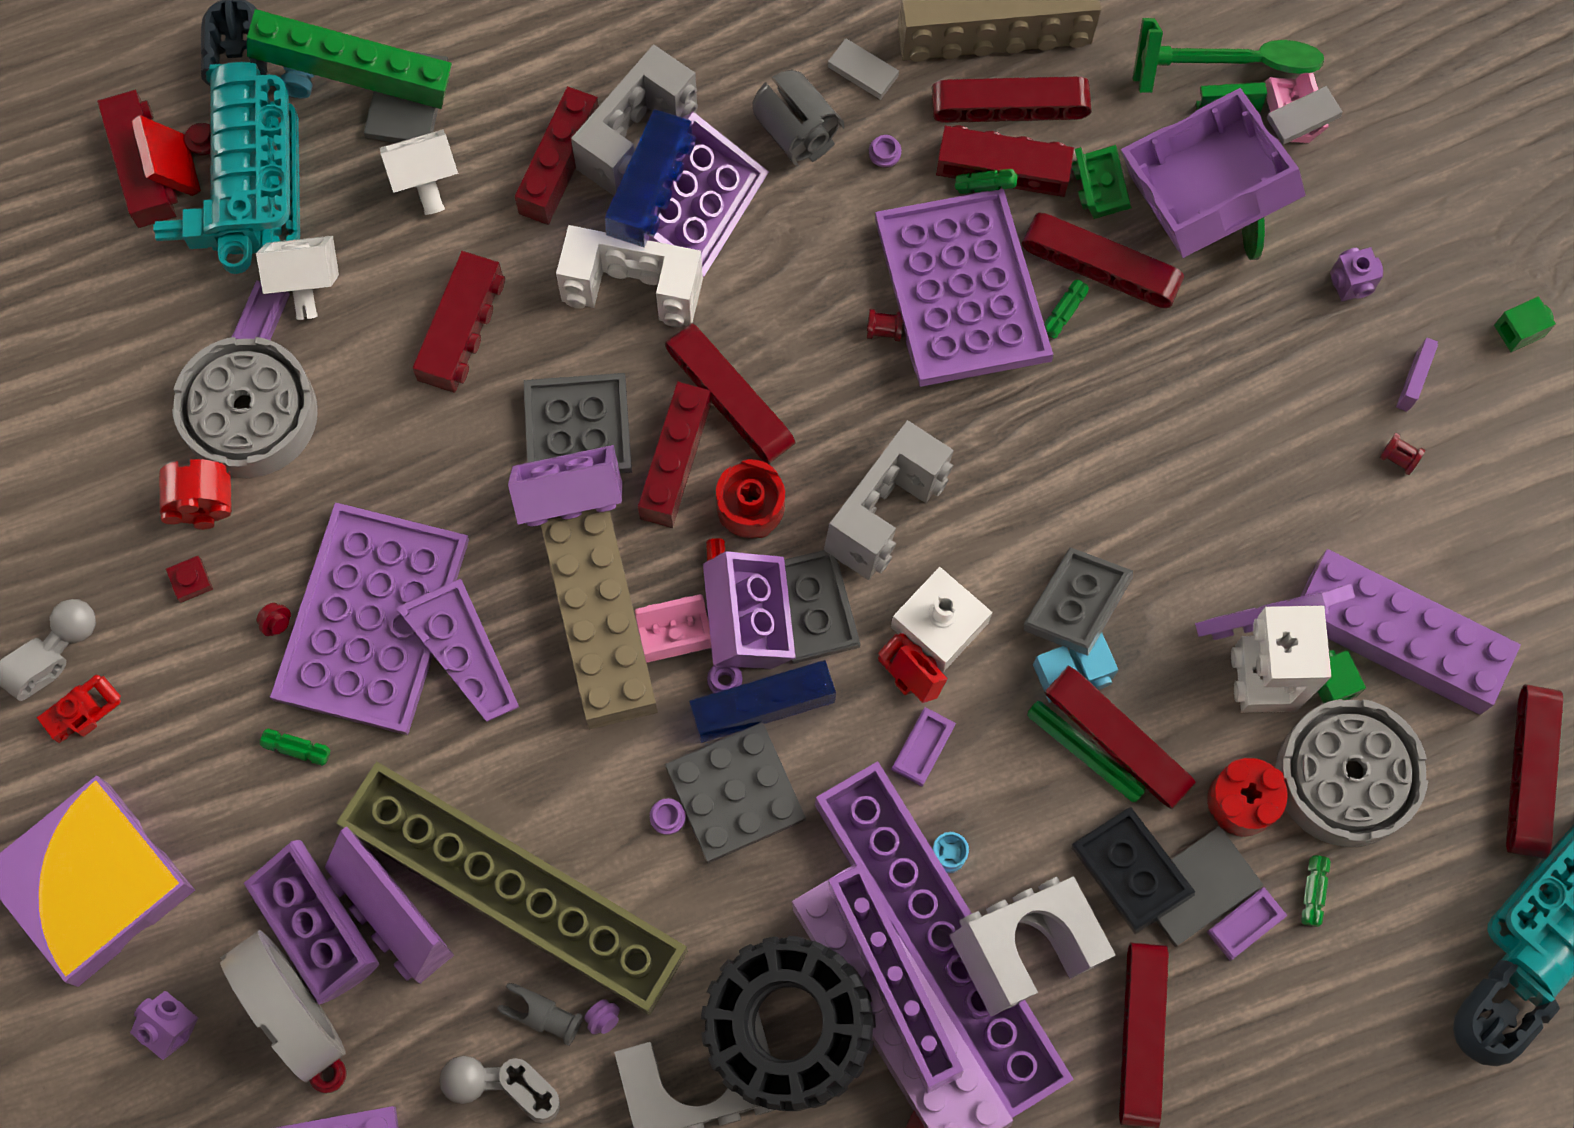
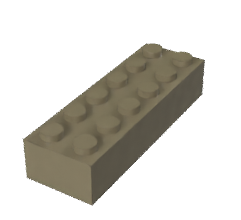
[898,0,1101,62]
[541,509,658,730]

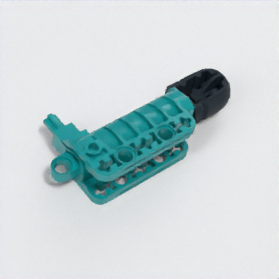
[153,0,300,274]
[1453,824,1574,1067]

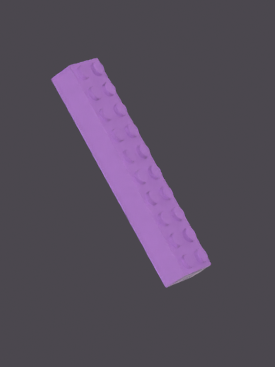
[815,761,1074,1118]

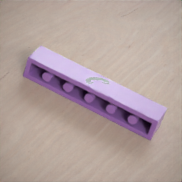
[828,864,964,1094]

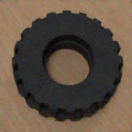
[701,936,876,1111]

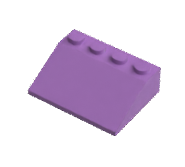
[612,111,769,277]
[325,826,454,984]

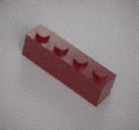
[514,86,599,225]
[97,89,178,228]
[936,125,1074,197]
[412,251,505,393]
[638,382,711,528]

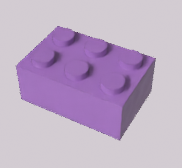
[508,445,622,526]
[703,551,796,669]

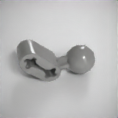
[0,599,96,701]
[439,1055,560,1124]

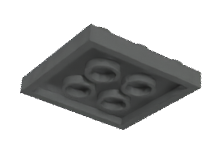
[523,373,632,474]
[665,722,806,863]

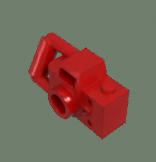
[878,633,948,703]
[37,675,121,743]

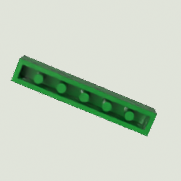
[247,9,452,109]

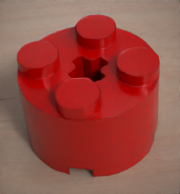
[159,459,232,530]
[716,459,785,538]
[1207,758,1288,837]

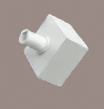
[380,129,458,215]
[256,236,339,320]
[891,567,993,673]

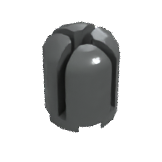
[752,69,844,166]

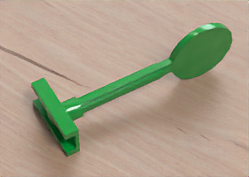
[1132,18,1324,93]
[1195,82,1267,260]

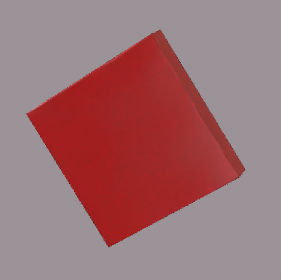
[132,115,201,196]

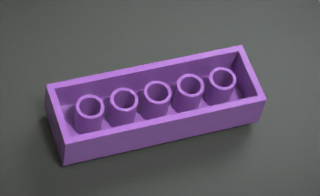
[1300,549,1521,715]

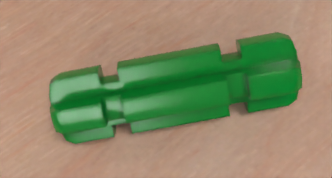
[955,169,1018,194]
[1044,279,1089,339]
[260,728,330,766]
[1301,855,1331,927]

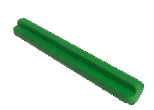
[1027,701,1146,803]

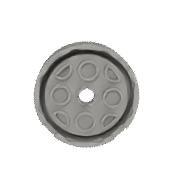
[172,337,318,478]
[1275,699,1428,847]
[220,930,346,1082]

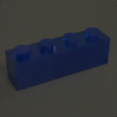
[605,109,696,248]
[689,660,836,743]

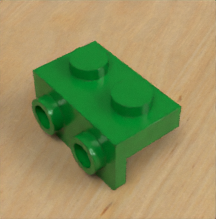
[1072,145,1132,219]

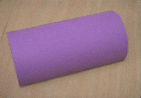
[244,840,379,1005]

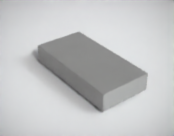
[828,38,899,100]
[1267,86,1343,145]

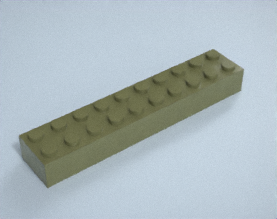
[336,761,688,1015]

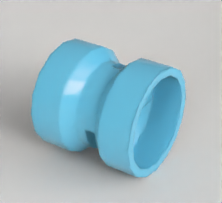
[280,67,315,98]
[932,832,969,873]

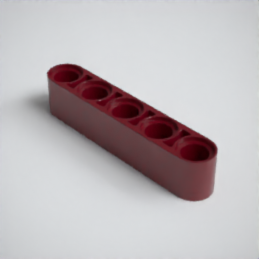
[932,76,1092,123]
[1022,213,1184,309]
[664,323,796,464]
[1044,665,1196,809]
[1506,684,1563,859]
[1119,942,1169,1128]

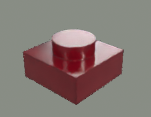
[166,555,213,603]

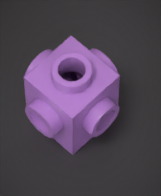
[1330,247,1383,302]
[130,991,198,1060]

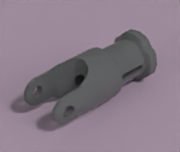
[497,983,583,1046]

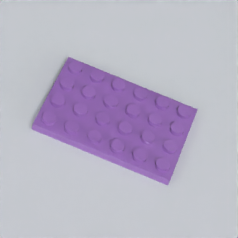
[875,189,1053,387]
[270,502,469,735]

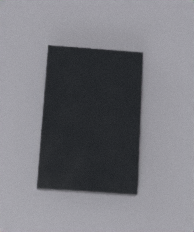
[1072,807,1195,934]

